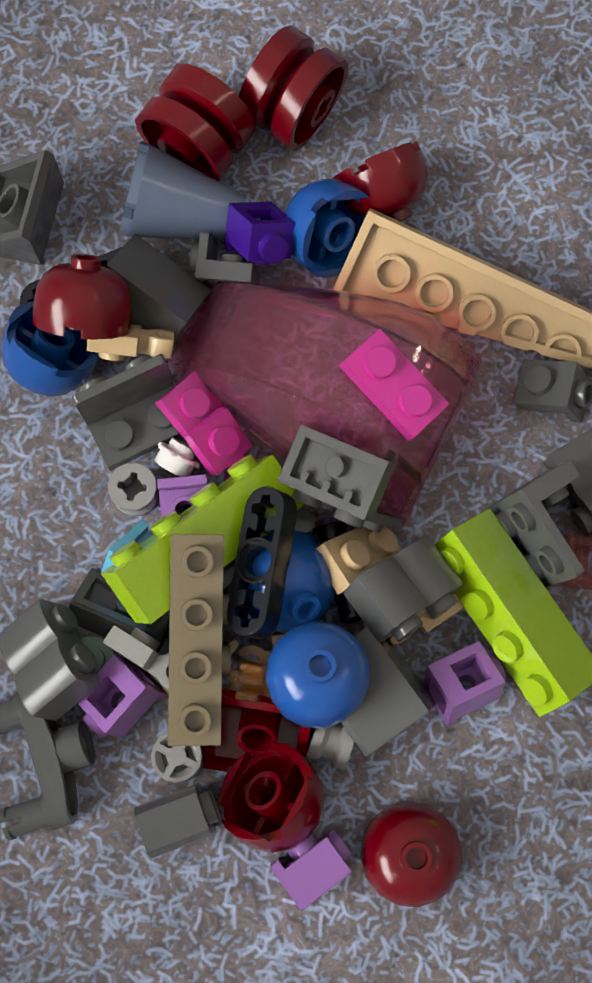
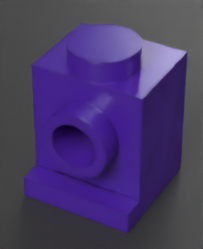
[224,201,296,265]

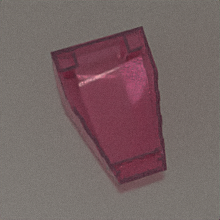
[168,282,482,527]

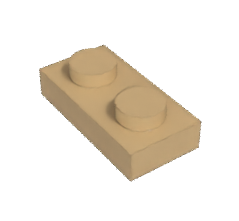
[316,526,402,595]

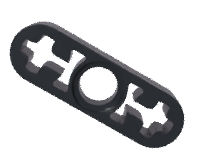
[227,486,297,639]

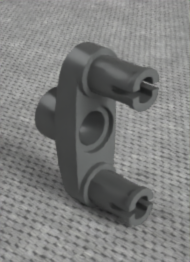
[0,692,96,840]

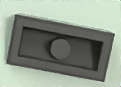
[69,568,170,654]

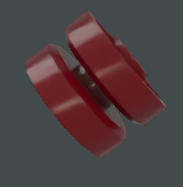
[239,25,348,151]
[135,64,256,181]

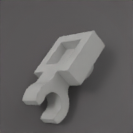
[103,625,169,689]

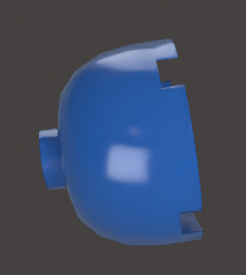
[285,179,368,278]
[1,302,100,397]
[248,530,335,633]
[266,621,370,729]

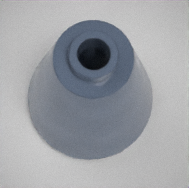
[119,141,244,240]

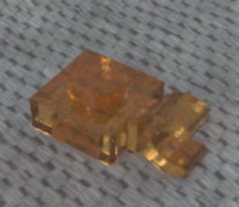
[228,660,271,703]

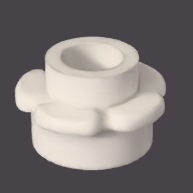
[154,437,201,477]

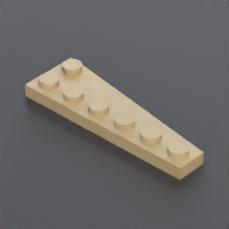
[330,208,592,369]

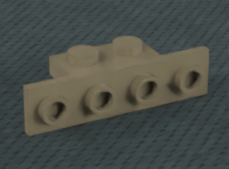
[168,534,231,746]

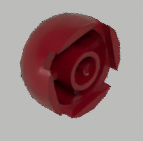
[332,141,428,222]
[32,254,132,340]
[219,742,324,853]
[360,801,462,908]

